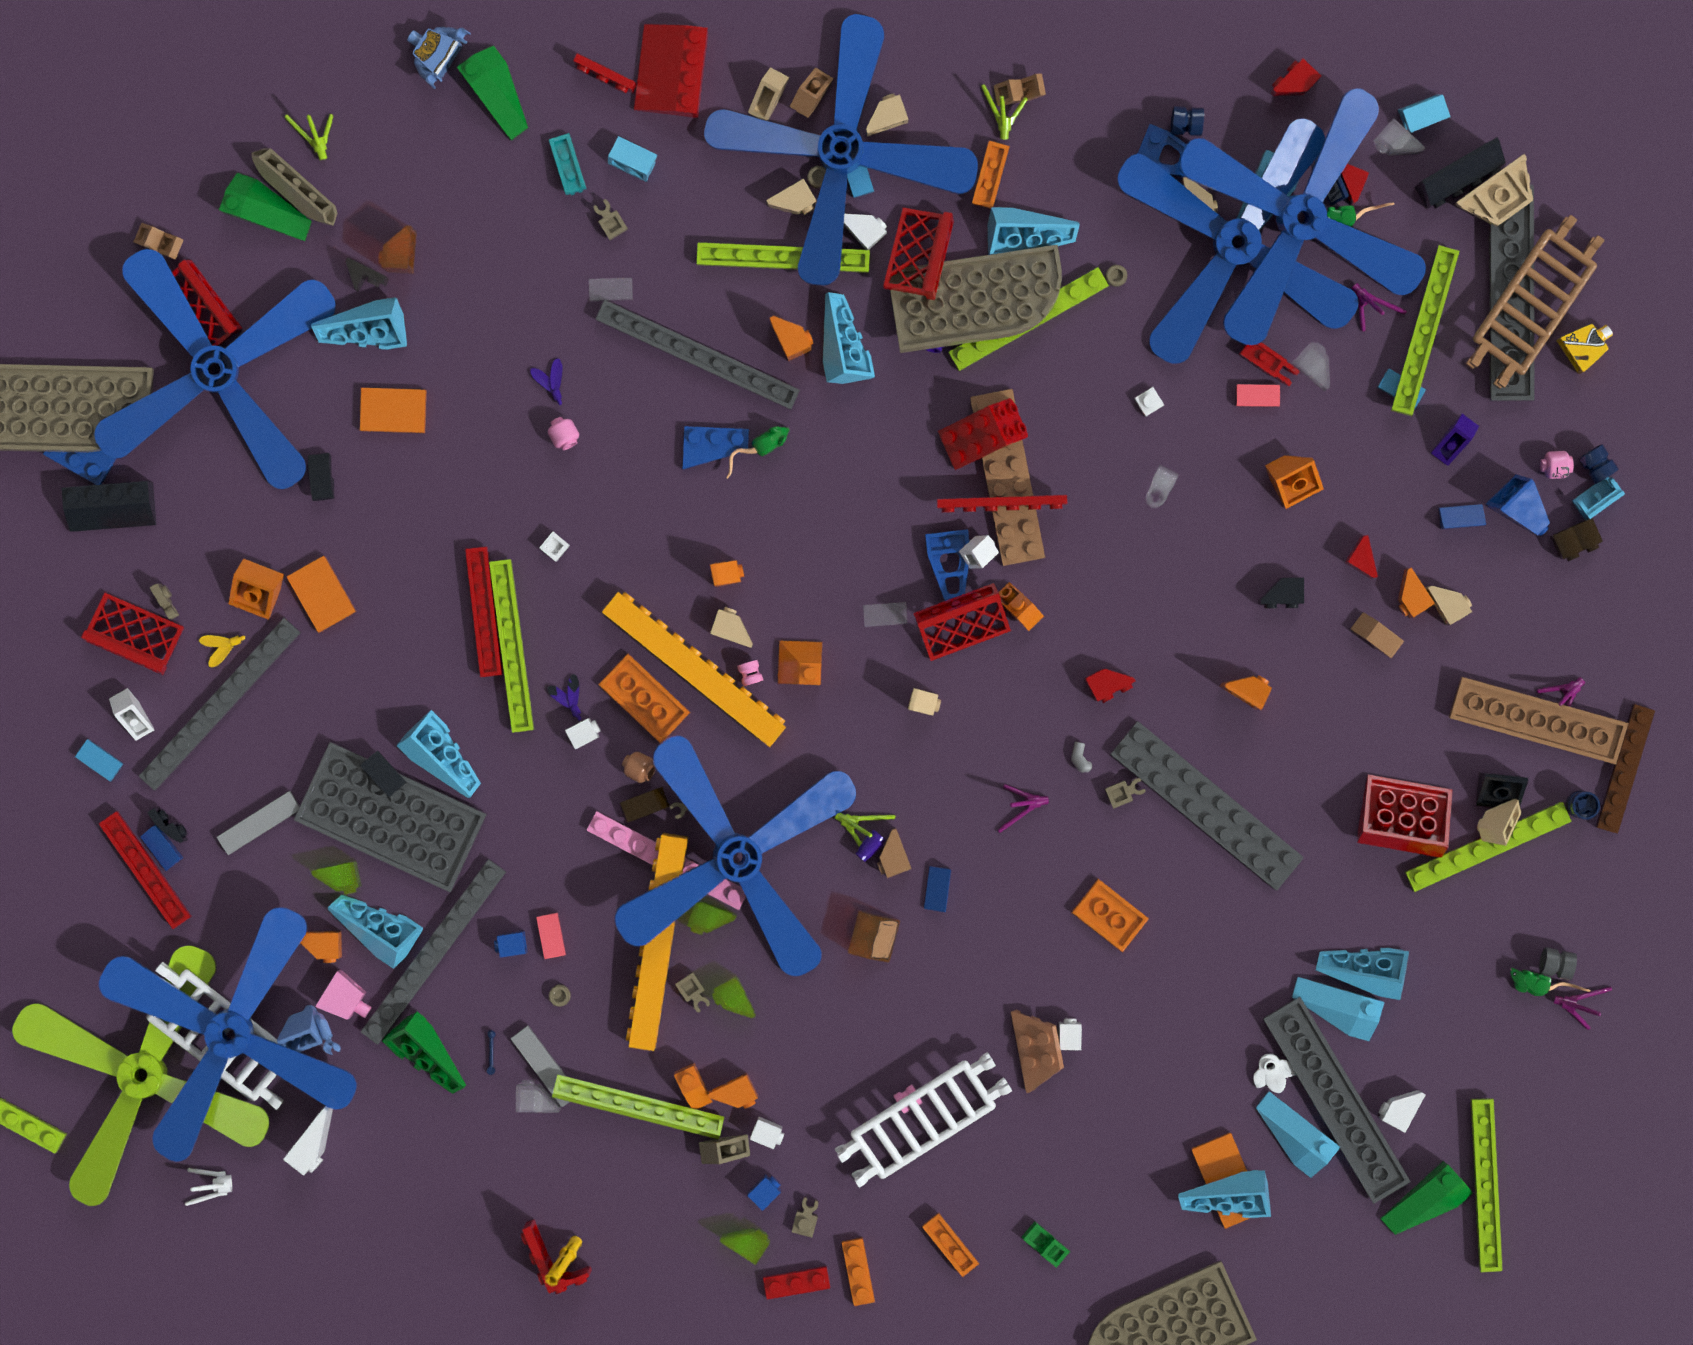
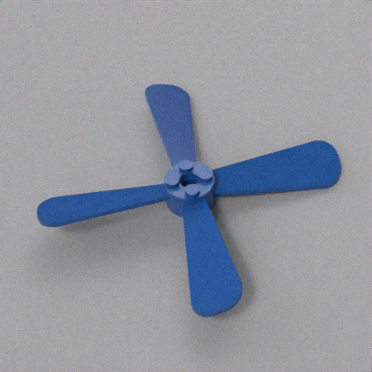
[704,14,978,286]
[1179,89,1426,345]
[1117,119,1358,364]
[95,249,336,489]
[614,736,856,976]
[99,907,357,1162]

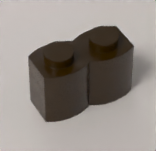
[1550,518,1603,561]

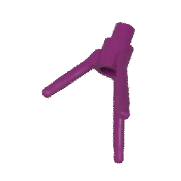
[1351,283,1407,332]
[1537,677,1585,706]
[998,784,1049,833]
[1554,987,1612,1030]

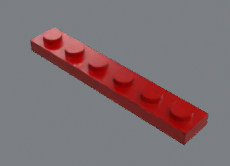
[937,495,1067,513]
[465,547,503,677]
[99,811,192,929]

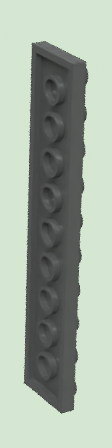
[1489,185,1534,401]
[1110,721,1304,891]
[1263,996,1411,1204]

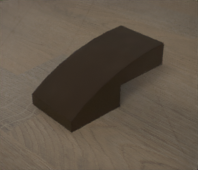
[619,787,670,823]

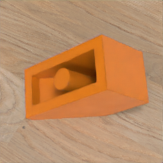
[710,560,744,587]
[1398,567,1435,618]
[300,931,342,963]
[674,1063,713,1110]
[708,1073,758,1109]

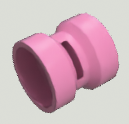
[737,660,763,686]
[893,1084,923,1114]

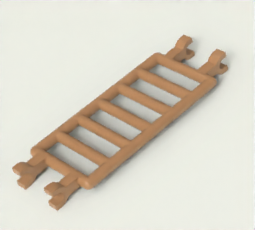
[1466,215,1605,389]

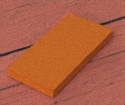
[598,653,690,743]
[1191,1132,1250,1229]

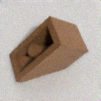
[790,67,834,118]
[877,828,911,878]

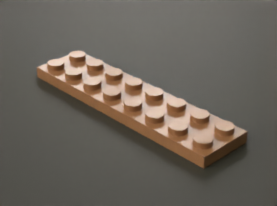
[970,389,1045,566]
[1449,676,1629,764]

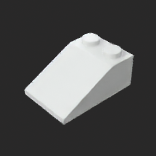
[283,1106,333,1175]

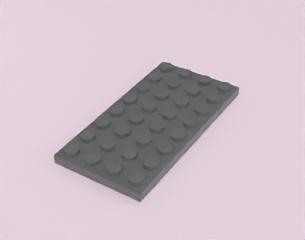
[294,742,487,892]

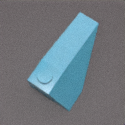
[311,297,407,350]
[396,710,481,798]
[1178,1170,1271,1218]

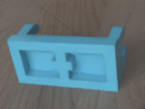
[1398,94,1451,133]
[608,136,657,182]
[1572,477,1625,520]

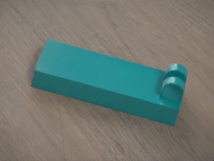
[549,133,587,195]

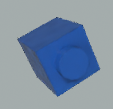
[494,931,528,958]
[747,1175,781,1211]

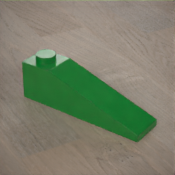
[457,46,528,141]
[219,173,312,241]
[382,1011,466,1094]
[1380,1161,1473,1235]

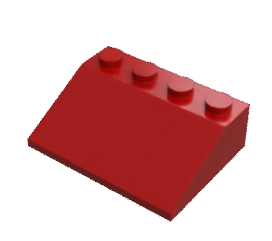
[634,24,708,118]
[1357,775,1452,858]

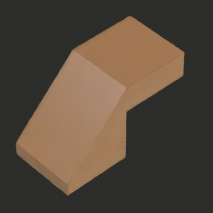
[993,74,1046,106]
[134,223,183,260]
[1351,612,1404,658]

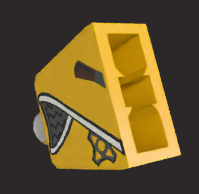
[1556,324,1613,374]

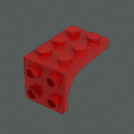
[938,398,1028,470]
[521,1219,592,1294]

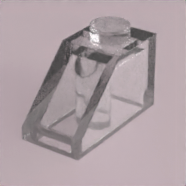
[1373,119,1426,155]
[1293,342,1330,391]
[516,1080,561,1113]

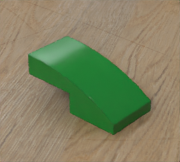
[1021,1221,1070,1268]

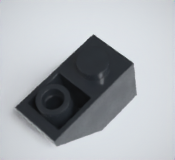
[1258,578,1304,608]

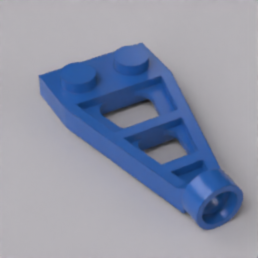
[1137,124,1186,177]
[925,529,969,601]

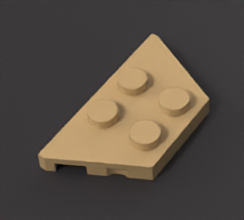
[1455,154,1533,227]

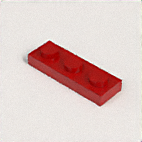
[573,53,636,94]
[763,1266,830,1300]

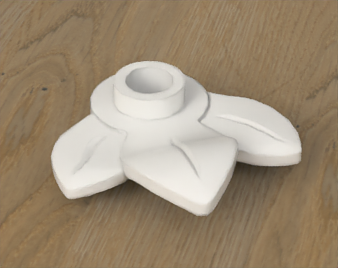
[1253,1054,1296,1093]

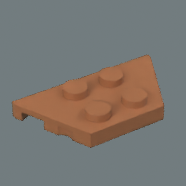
[1011,1010,1064,1093]

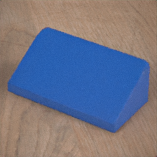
[1439,504,1486,529]
[140,824,183,871]
[924,866,951,912]

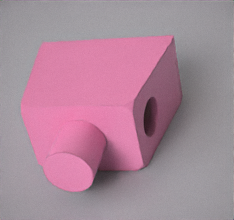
[315,970,372,1020]

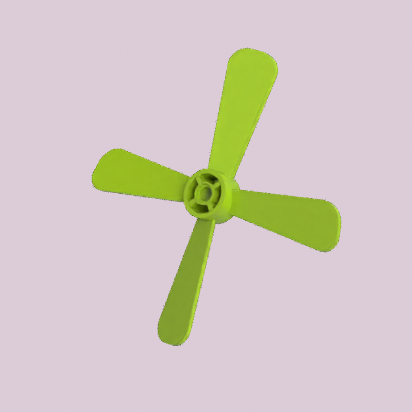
[12,946,269,1206]

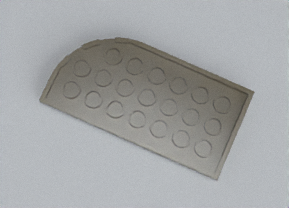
[890,245,1062,353]
[0,364,154,452]
[1088,1260,1257,1345]

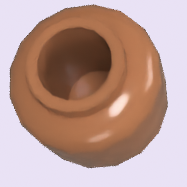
[622,751,656,783]

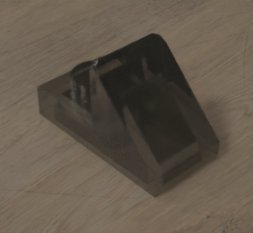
[346,257,389,292]

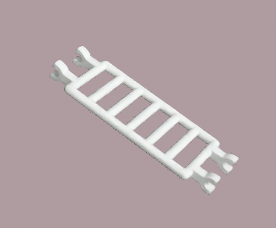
[146,962,283,1110]
[835,1052,1012,1188]

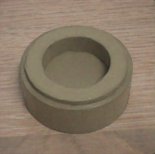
[807,166,826,189]
[1105,265,1127,287]
[549,984,571,1007]

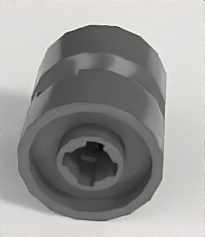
[1539,947,1577,980]

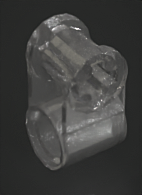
[1145,465,1179,508]

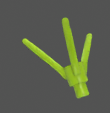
[981,84,1028,139]
[284,114,333,160]
[835,812,896,847]

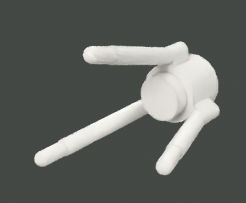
[185,1168,232,1206]

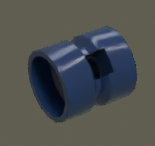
[1171,106,1204,136]
[1579,444,1619,484]
[1566,791,1600,819]

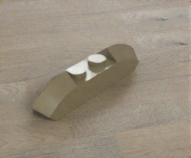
[252,148,337,226]

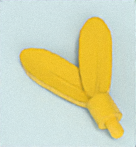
[199,635,245,667]

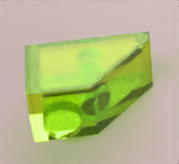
[311,861,362,895]
[687,901,737,935]
[712,976,756,1018]
[720,1228,770,1265]

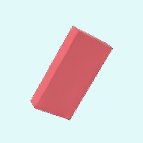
[1236,384,1280,407]
[536,913,566,959]

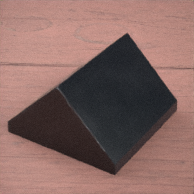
[1476,772,1528,807]

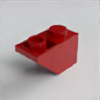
[1271,58,1321,96]
[1084,669,1136,703]

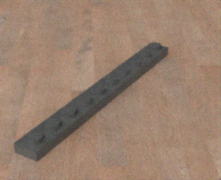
[596,300,800,410]
[139,618,301,791]
[361,859,507,1045]

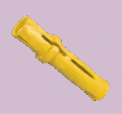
[545,1236,582,1286]

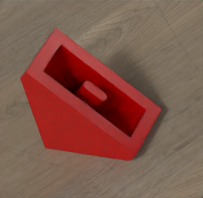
[1340,164,1369,206]
[1345,535,1378,579]

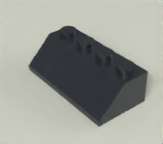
[1415,137,1506,209]
[61,481,157,532]

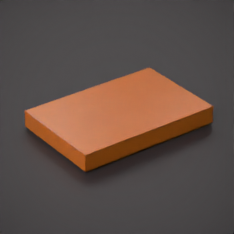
[360,388,427,433]
[287,556,357,633]
[1072,879,1149,952]

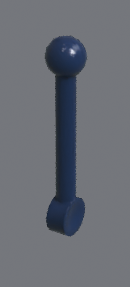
[487,1030,496,1075]

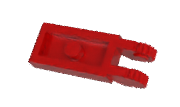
[1239,342,1300,387]

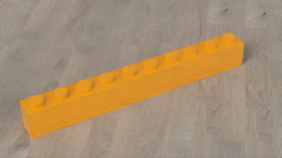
[602,592,786,747]
[626,833,688,1051]

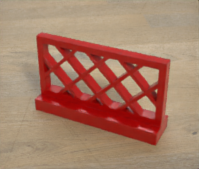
[883,208,954,300]
[172,260,243,346]
[913,583,1011,661]
[81,593,184,675]

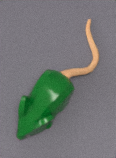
[1326,203,1394,227]
[726,427,790,479]
[1510,968,1590,996]

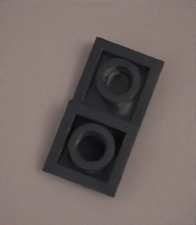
[308,453,334,501]
[147,807,188,843]

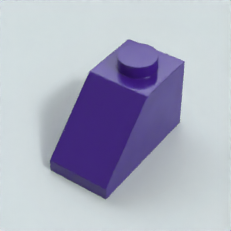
[1431,414,1479,466]

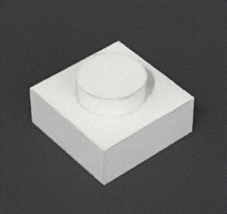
[1134,387,1164,417]
[540,532,570,562]

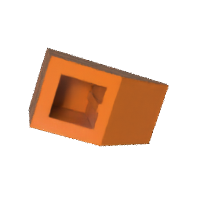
[999,582,1044,631]

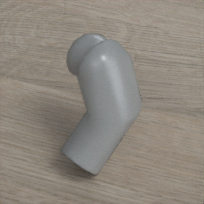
[1071,742,1092,773]

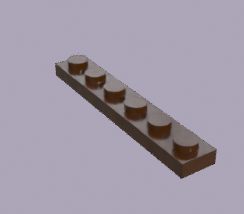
[1596,704,1655,834]

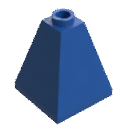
[1486,474,1550,536]

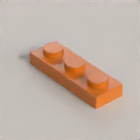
[972,141,1010,209]
[922,1212,979,1277]
[842,1237,875,1306]

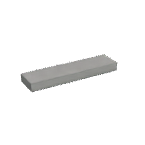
[217,791,300,855]
[511,1025,569,1107]

